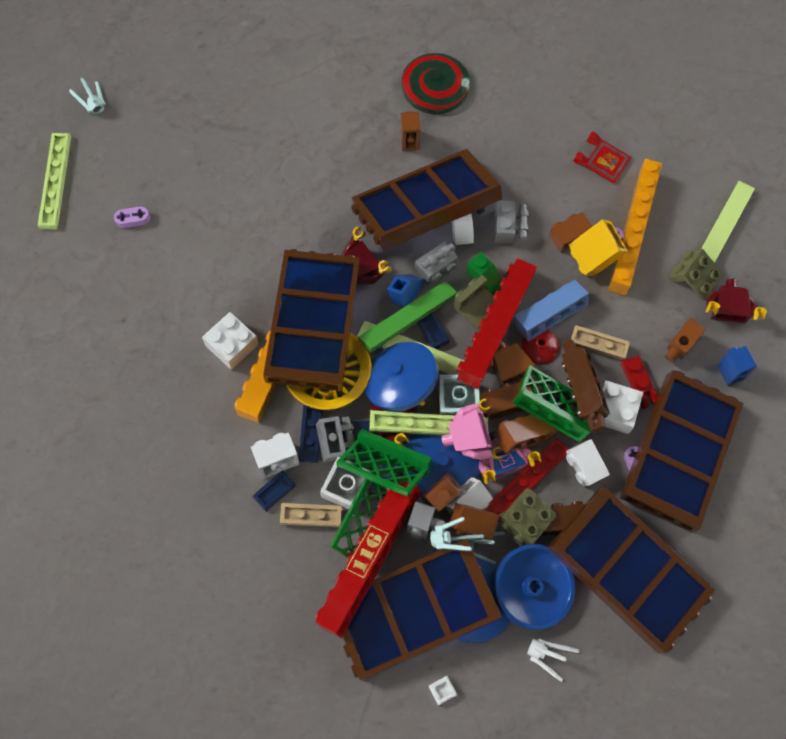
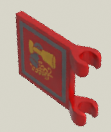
[573,132,631,184]

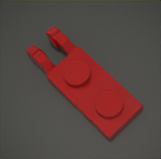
[620,356,658,409]

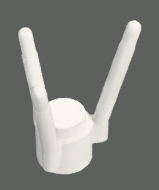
[527,639,580,682]

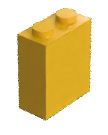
[569,219,628,277]

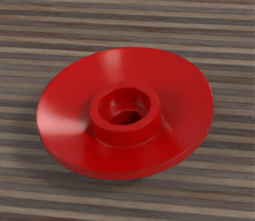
[521,330,559,364]

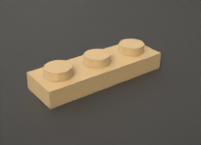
[571,325,630,361]
[280,503,342,527]

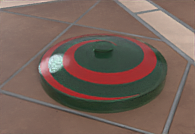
[401,53,470,114]

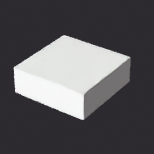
[428,676,457,706]

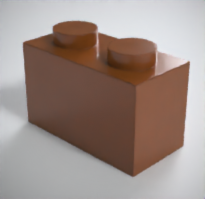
[400,111,421,151]
[549,212,593,253]
[450,502,499,539]

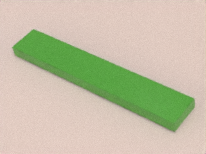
[359,281,457,352]

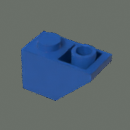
[386,274,426,307]

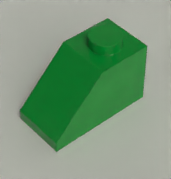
[466,252,502,295]

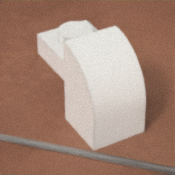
[451,213,474,245]

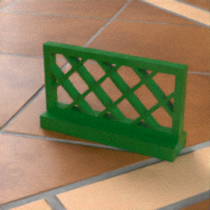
[513,365,591,442]
[337,429,432,497]
[329,478,387,558]

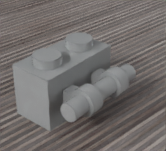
[495,200,529,244]
[415,241,458,285]
[316,416,357,462]
[407,501,446,541]

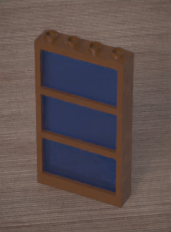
[351,149,502,251]
[263,249,360,391]
[619,370,744,533]
[547,486,715,653]
[343,538,502,681]

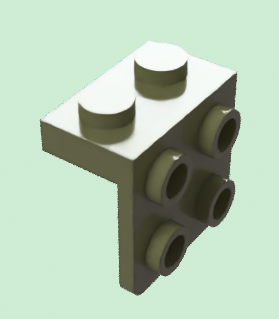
[669,249,723,300]
[454,275,495,331]
[498,489,556,546]

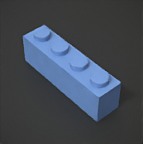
[514,280,589,342]

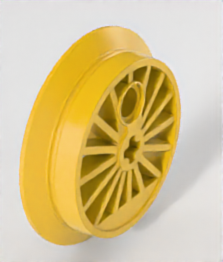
[283,326,371,410]

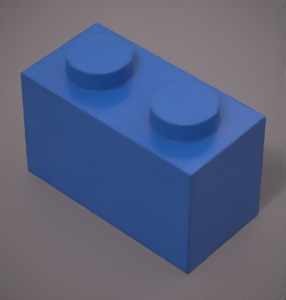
[717,346,757,386]

